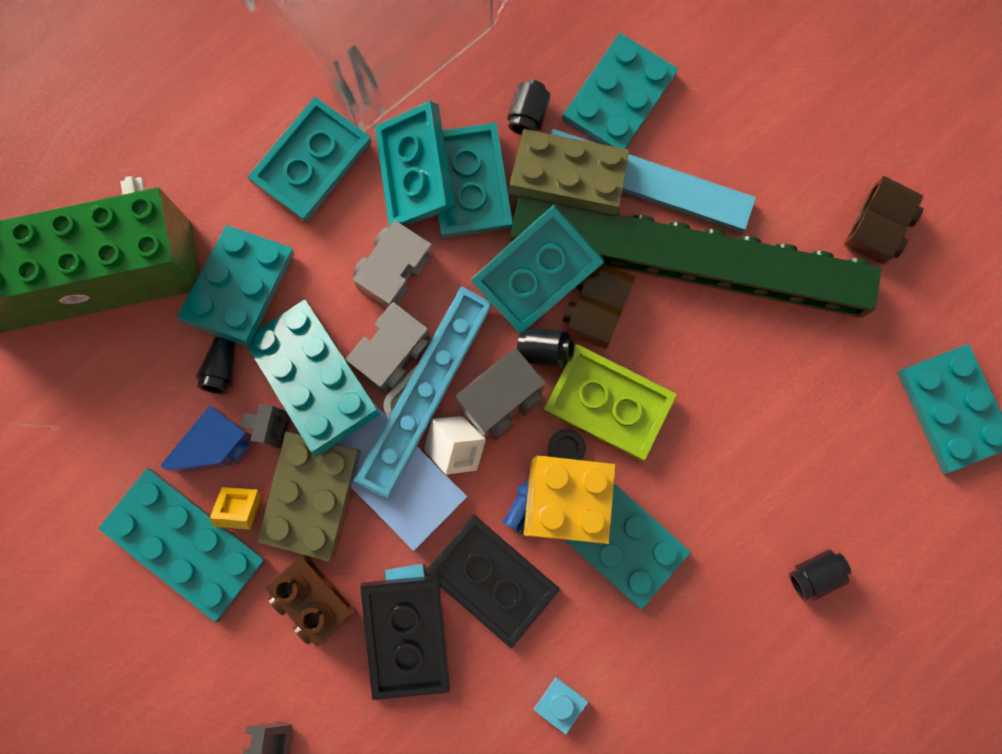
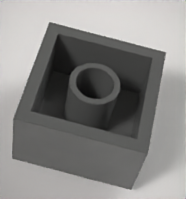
[455,347,545,440]

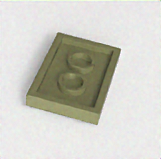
[509,129,629,216]
[257,432,361,562]

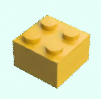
[524,455,615,544]

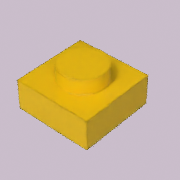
[210,487,261,530]

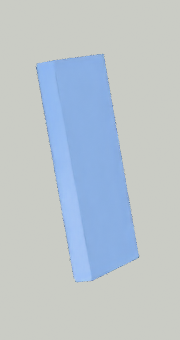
[337,404,467,551]

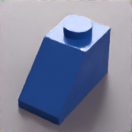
[160,405,252,473]

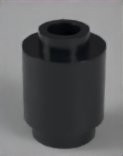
[507,80,551,136]
[517,328,575,368]
[789,549,851,601]

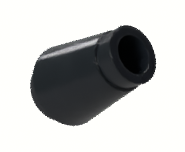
[196,337,236,395]

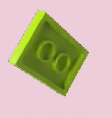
[543,344,677,462]

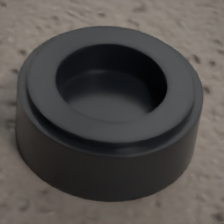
[548,429,586,460]

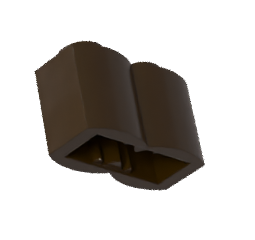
[844,176,924,264]
[563,264,635,349]

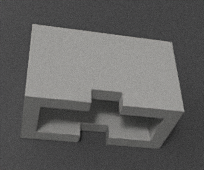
[353,220,433,308]
[345,302,430,392]

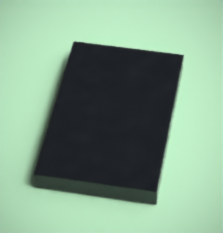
[424,514,560,649]
[360,575,450,700]

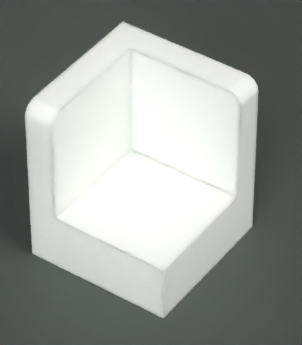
[424,416,486,475]

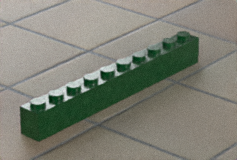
[510,196,882,318]

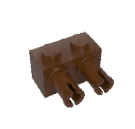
[265,555,357,647]

